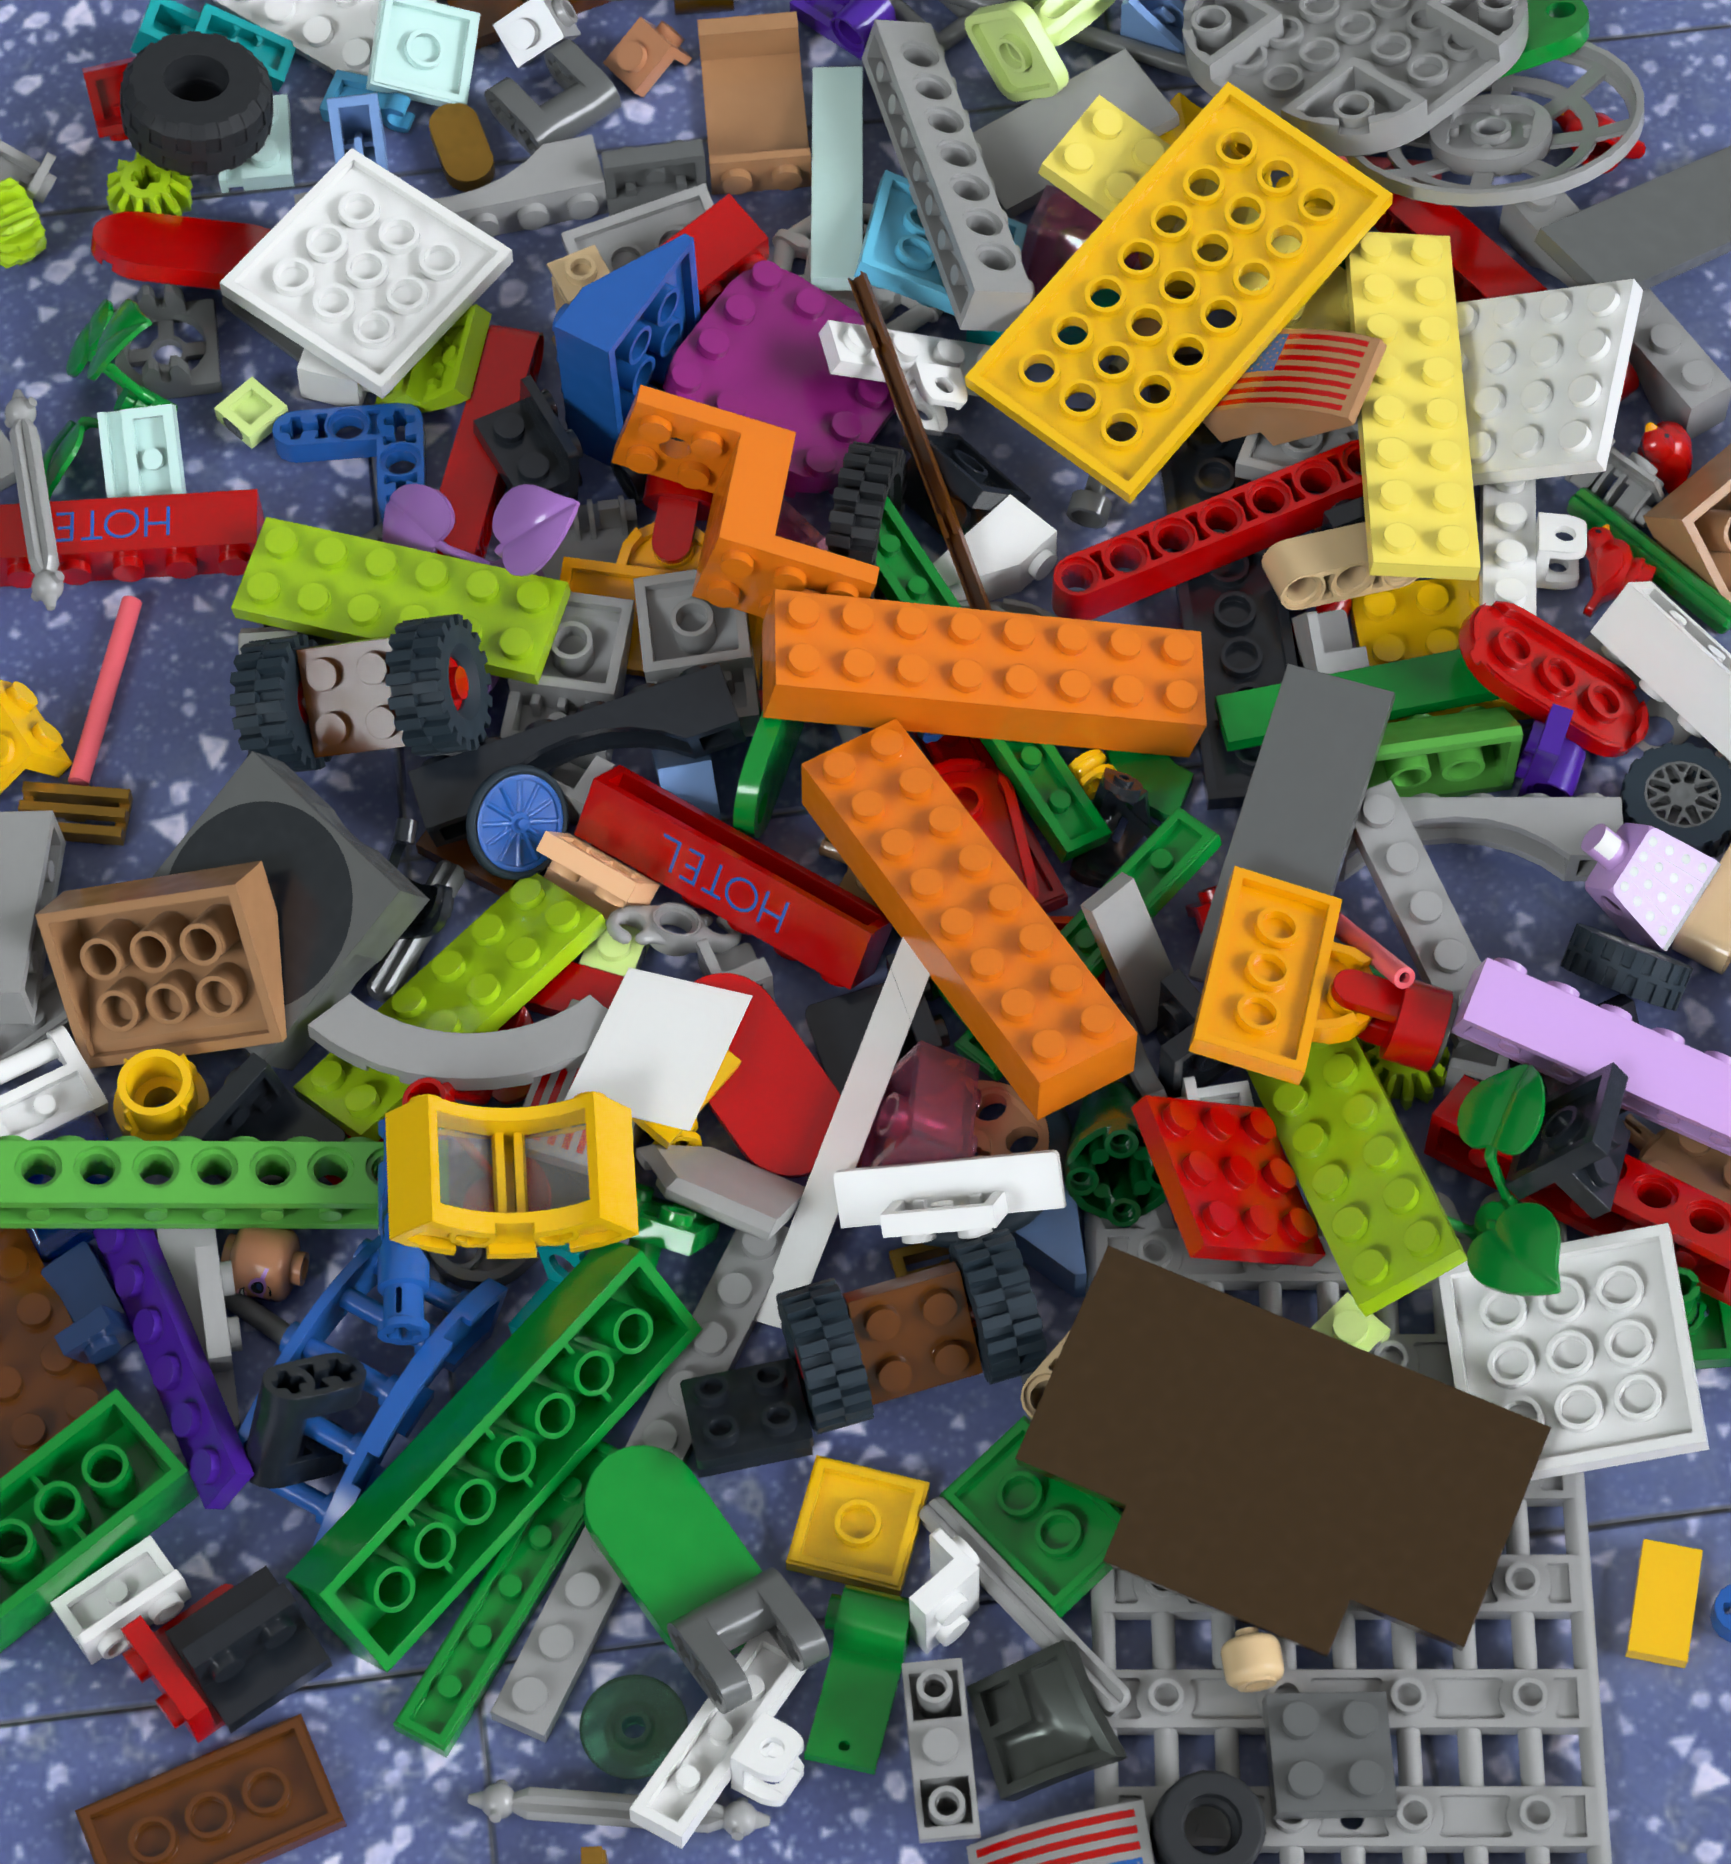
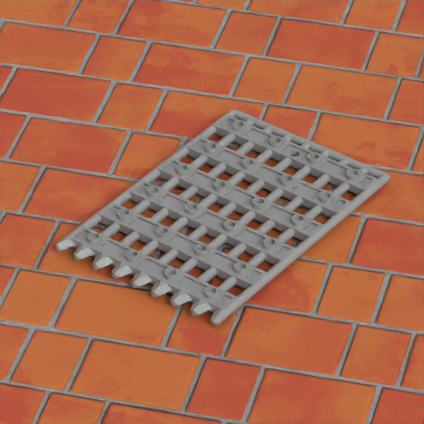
[1084,1192,1612,1864]

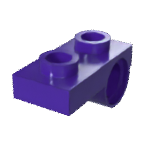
[790,0,898,60]
[1515,703,1586,797]

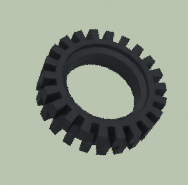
[825,441,907,600]

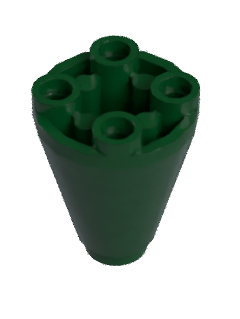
[1063,1080,1167,1227]

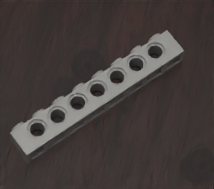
[862,19,1035,332]

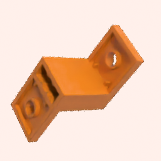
[611,384,880,619]

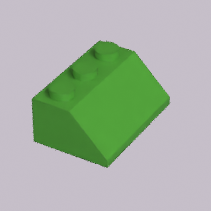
[1367,706,1523,797]

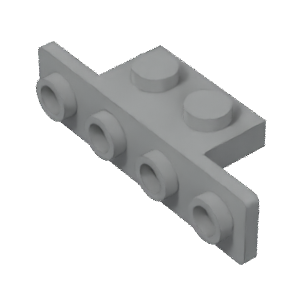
[157,1229,243,1429]

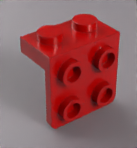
[121,1584,234,1743]

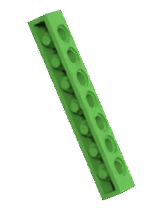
[0,1135,447,1229]

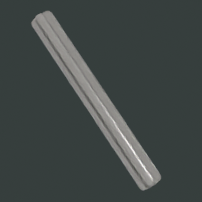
[919,1497,1131,1717]

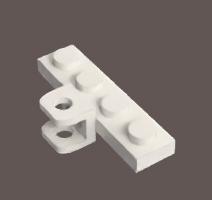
[819,320,991,432]
[1479,479,1587,619]
[629,1631,808,1849]

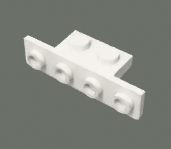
[833,1149,1067,1244]

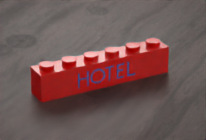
[0,489,264,589]
[574,765,893,990]

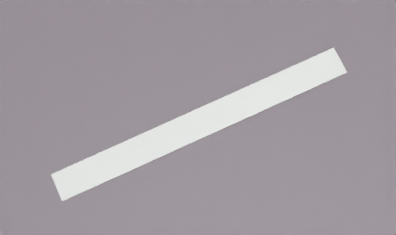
[755,937,930,1329]

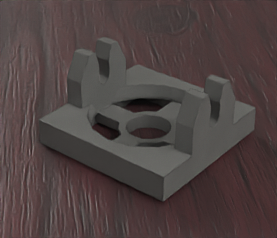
[113,284,223,399]

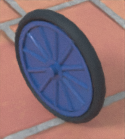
[466,764,569,880]

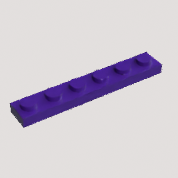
[93,1229,254,1510]

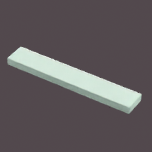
[811,66,863,291]

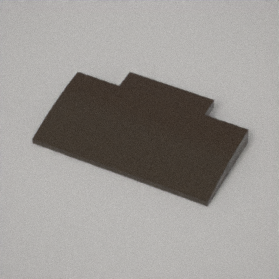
[1015,1245,1551,1657]

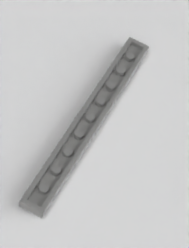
[490,1225,789,1743]

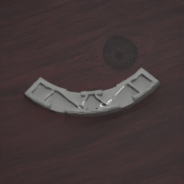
[308,993,608,1091]

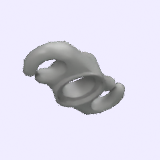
[606,902,742,956]

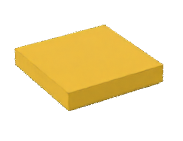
[786,1455,930,1596]

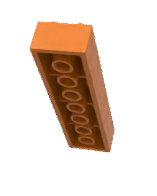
[762,589,1207,758]
[801,719,1138,1121]

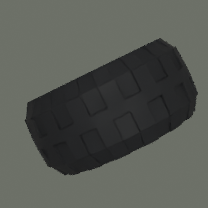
[120,31,273,176]

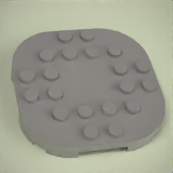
[1182,0,1529,156]

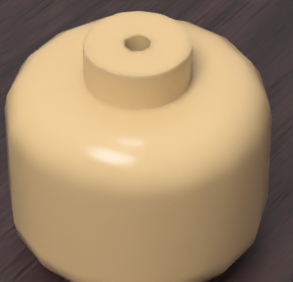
[1221,1627,1284,1693]

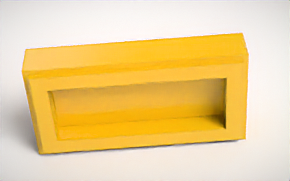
[1625,1539,1703,1668]

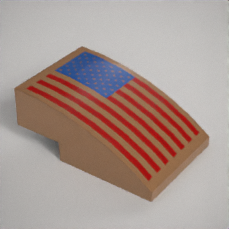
[1202,329,1387,446]

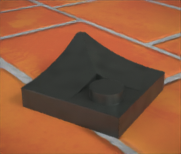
[967,1640,1127,1802]

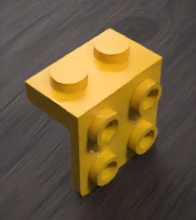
[0,679,73,794]

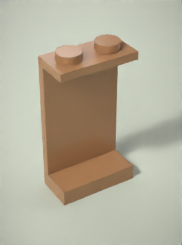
[697,11,812,195]

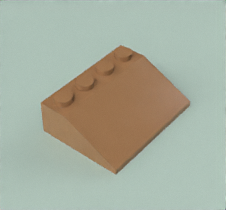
[35,861,287,1069]

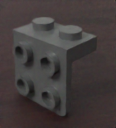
[601,139,708,216]

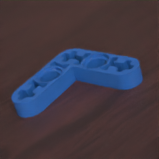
[272,403,427,524]

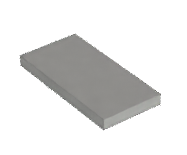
[973,49,1180,218]

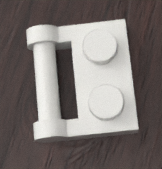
[0,1025,109,1140]

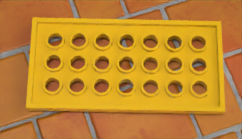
[965,82,1393,504]

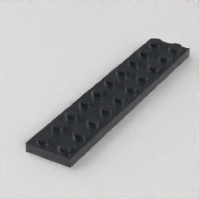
[1147,347,1298,810]

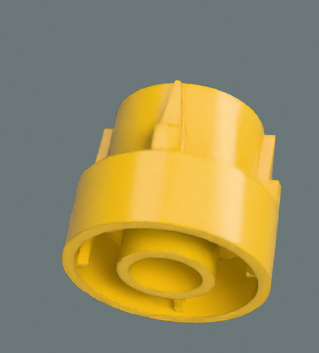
[113,1049,211,1141]

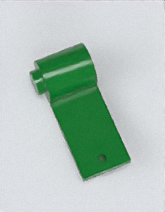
[804,1584,911,1775]

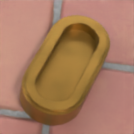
[429,103,495,192]

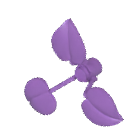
[382,484,580,693]

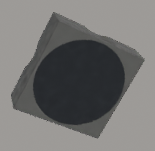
[153,751,429,1071]

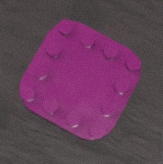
[662,260,897,499]

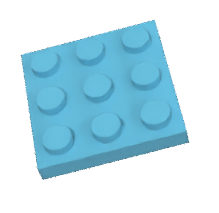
[854,170,1027,332]

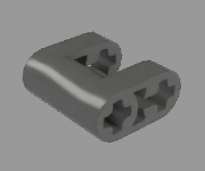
[484,39,621,155]
[667,1567,830,1714]

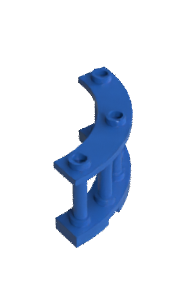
[238,1235,508,1546]

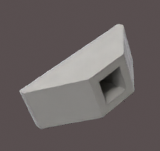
[902,1658,981,1844]

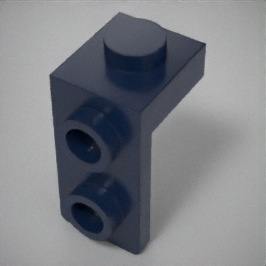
[41,1241,135,1366]

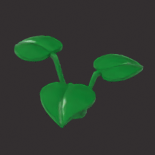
[43,298,178,501]
[1447,1064,1561,1296]

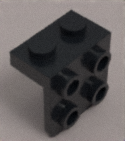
[805,953,950,1095]
[177,1052,348,1185]

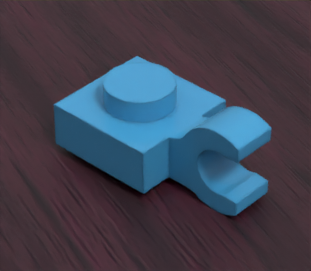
[319,70,415,133]

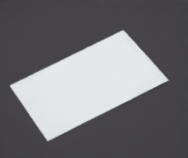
[564,968,753,1131]

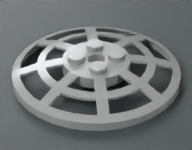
[1345,41,1644,207]

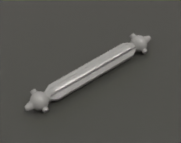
[4,389,65,611]
[468,1780,771,1841]

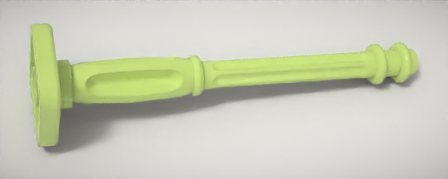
[964,0,1116,102]

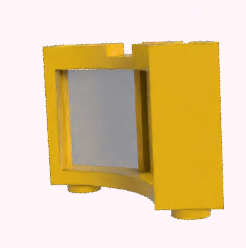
[385,1091,639,1259]

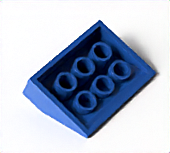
[552,234,701,467]

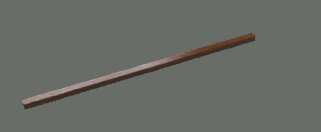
[848,271,992,611]

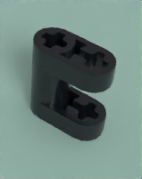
[245,1352,367,1489]

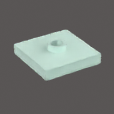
[366,0,480,107]

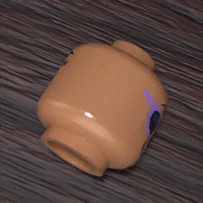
[221,1228,309,1302]

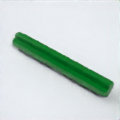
[1567,487,1731,634]

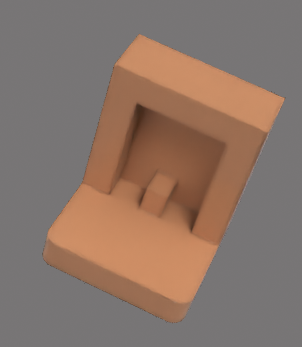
[603,17,692,98]

